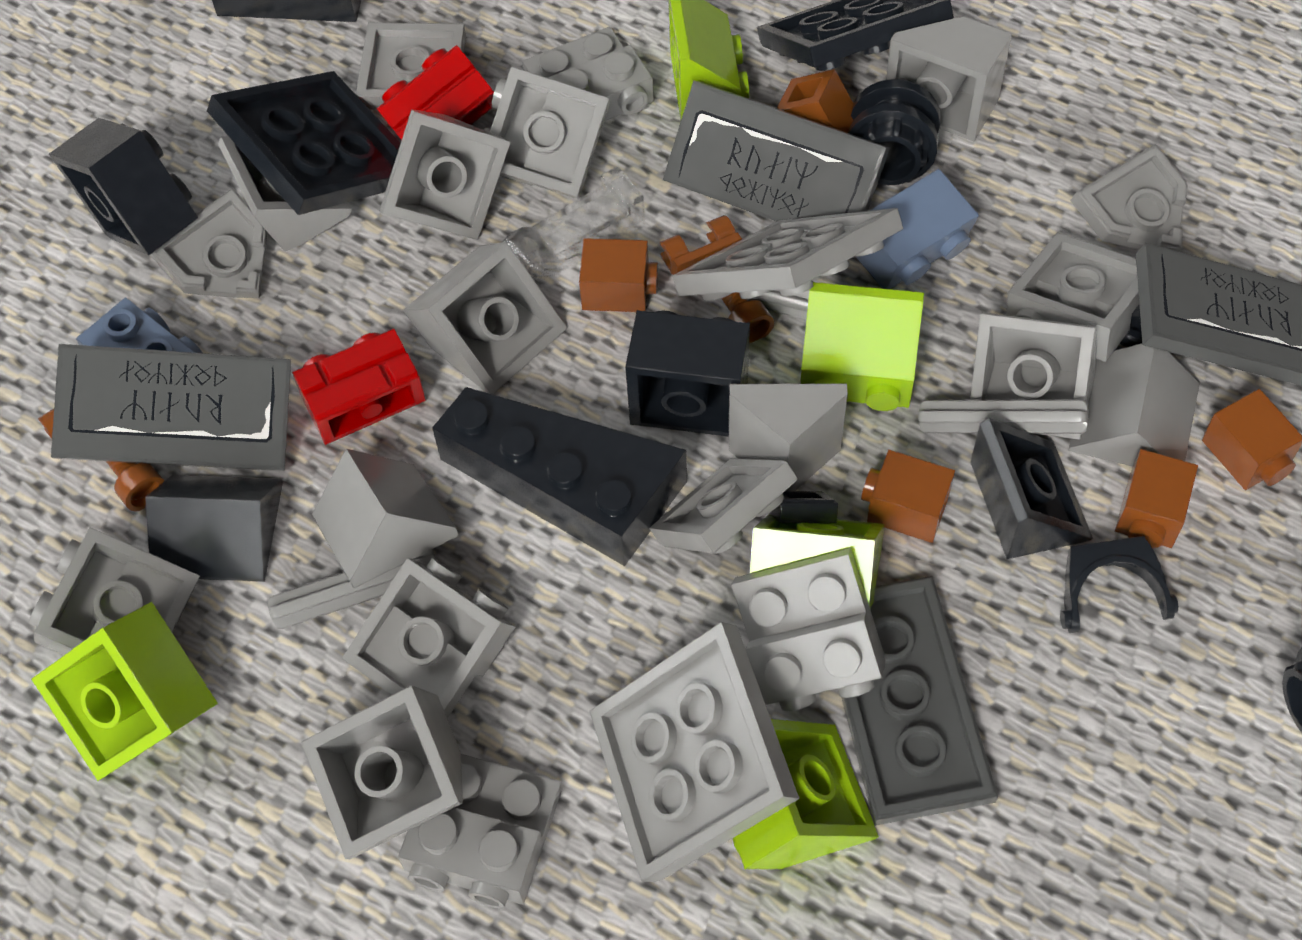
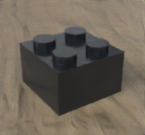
[49,118,198,255]
[625,310,750,437]

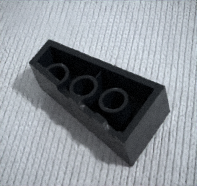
[432,387,687,566]

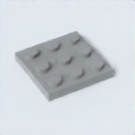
[672,208,903,301]
[590,622,799,882]

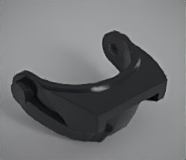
[1060,536,1179,633]

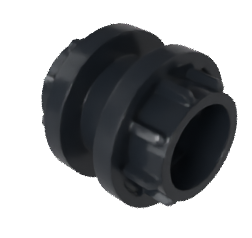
[848,78,941,186]

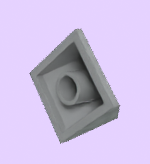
[379,109,511,240]
[218,136,352,251]
[970,312,1096,440]
[1068,344,1200,467]
[729,384,848,491]
[312,449,459,588]

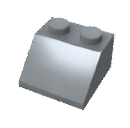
[886,16,1012,142]
[403,242,567,394]
[301,685,463,859]

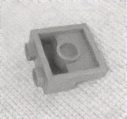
[522,26,654,121]
[483,67,611,200]
[1006,232,1139,362]
[29,527,200,655]
[731,548,886,711]
[342,558,515,719]
[398,754,563,909]

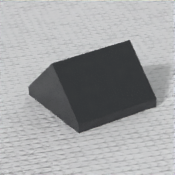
[970,418,1093,559]
[145,475,283,582]

